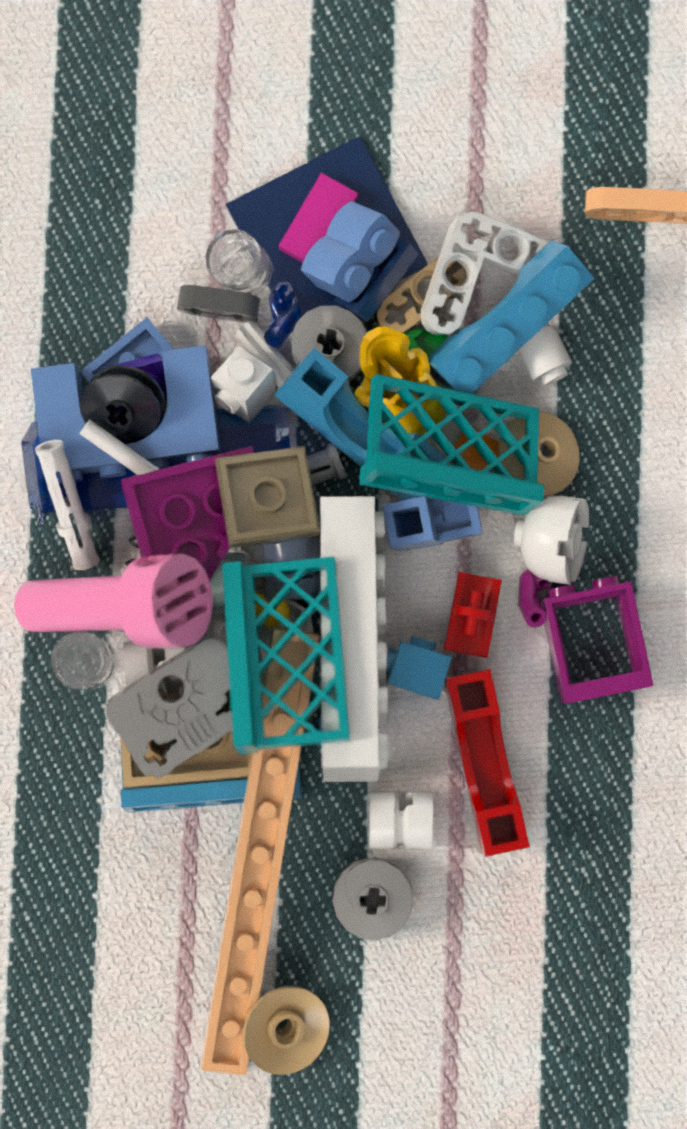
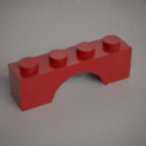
[444,669,530,857]

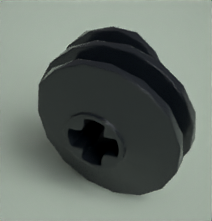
[80,365,166,440]

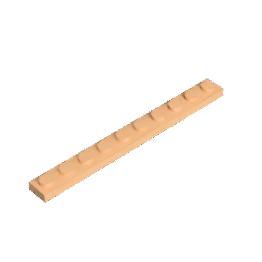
[201,627,320,1075]

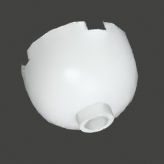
[514,496,589,585]

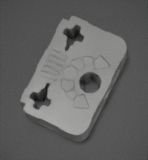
[106,637,232,778]

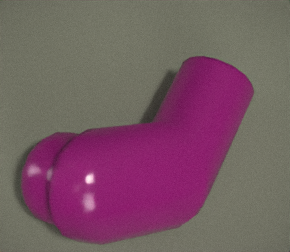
[518,569,550,628]

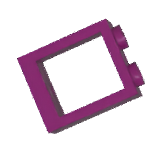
[540,576,654,704]

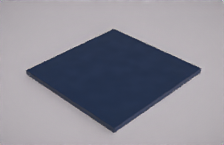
[225,136,428,332]

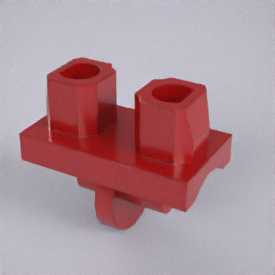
[443,572,502,658]

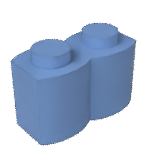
[301,201,400,302]

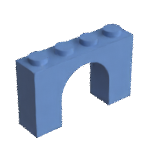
[31,345,222,484]

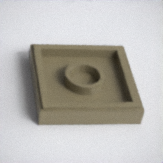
[215,446,320,549]

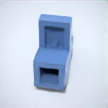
[382,496,484,551]

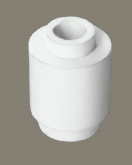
[518,323,572,386]

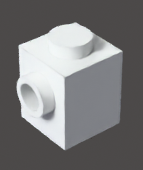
[211,346,276,423]

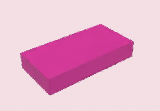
[279,173,358,263]

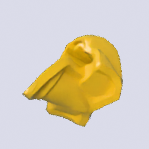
[354,327,446,436]

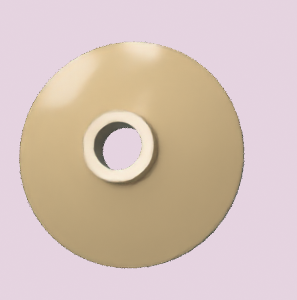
[498,411,580,497]
[243,986,330,1075]

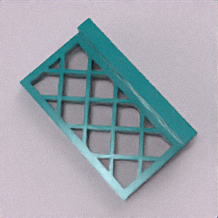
[359,374,544,515]
[222,556,351,755]

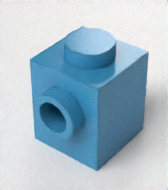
[386,636,452,700]

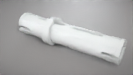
[35,440,100,570]

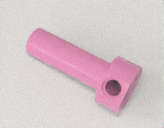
[14,554,213,648]

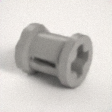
[307,443,346,486]

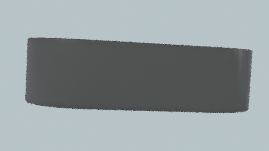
[177,285,261,323]

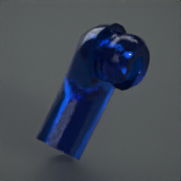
[264,282,301,348]

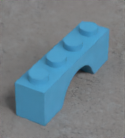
[428,240,595,394]
[274,348,451,501]

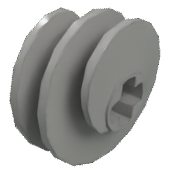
[291,305,367,382]
[333,858,413,940]

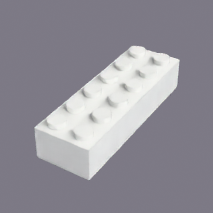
[320,496,388,782]

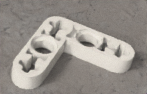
[420,212,549,335]

